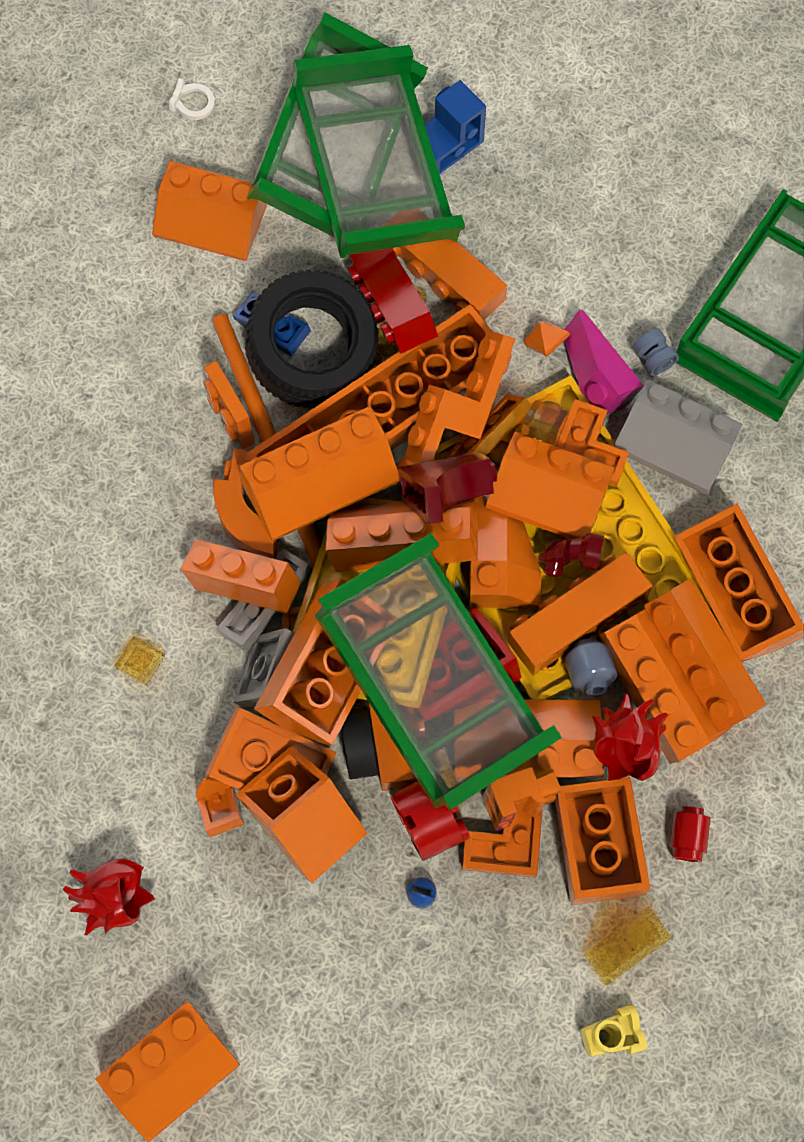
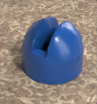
[407,877,437,909]

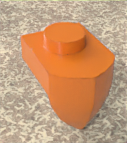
[196,777,244,838]

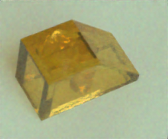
[522,400,569,446]
[584,906,672,986]

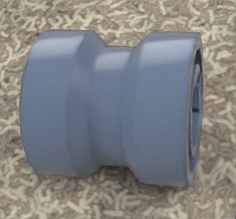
[632,328,679,376]

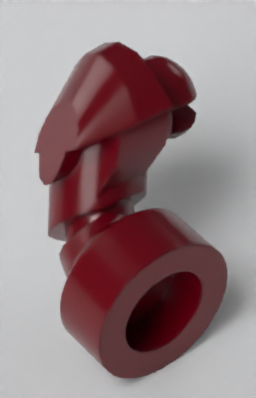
[538,532,604,577]

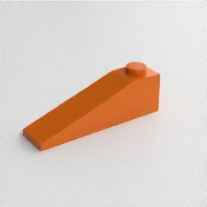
[469,472,541,609]

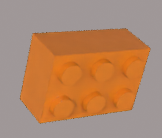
[554,777,650,906]

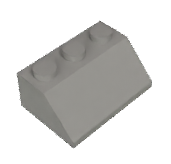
[613,380,743,495]

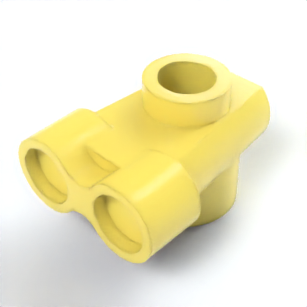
[580,1004,647,1057]

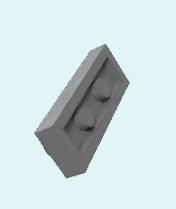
[217,548,313,652]

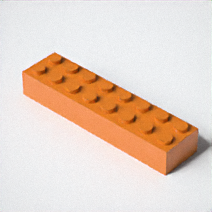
[246,304,512,462]

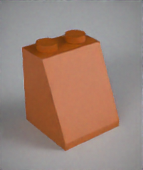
[235,746,368,884]

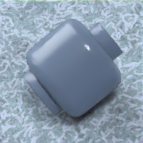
[565,638,617,696]

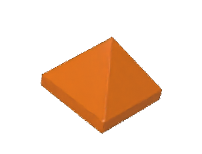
[523,320,570,357]

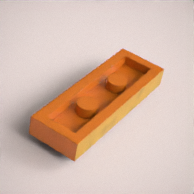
[443,394,533,459]

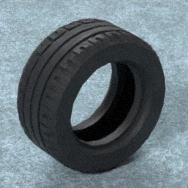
[245,270,379,408]

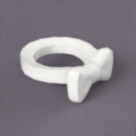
[169,78,215,120]

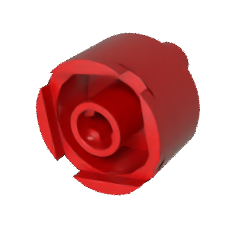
[390,780,470,861]

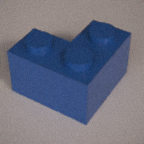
[410,80,486,174]

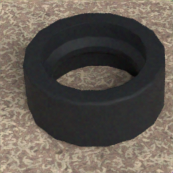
[341,706,378,780]

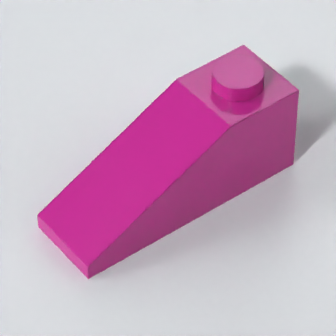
[564,310,644,414]

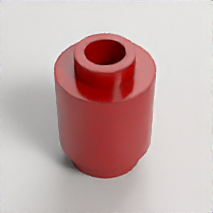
[670,806,711,863]

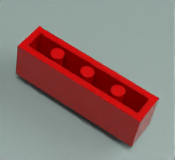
[347,248,438,354]

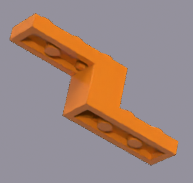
[395,330,515,486]

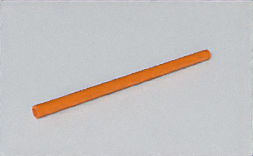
[212,314,321,568]

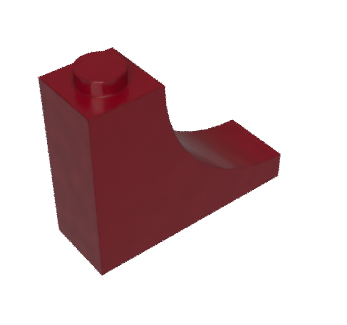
[398,452,497,524]

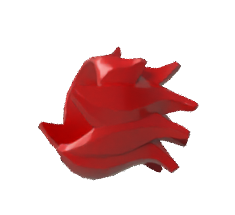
[592,694,668,781]
[63,858,155,935]

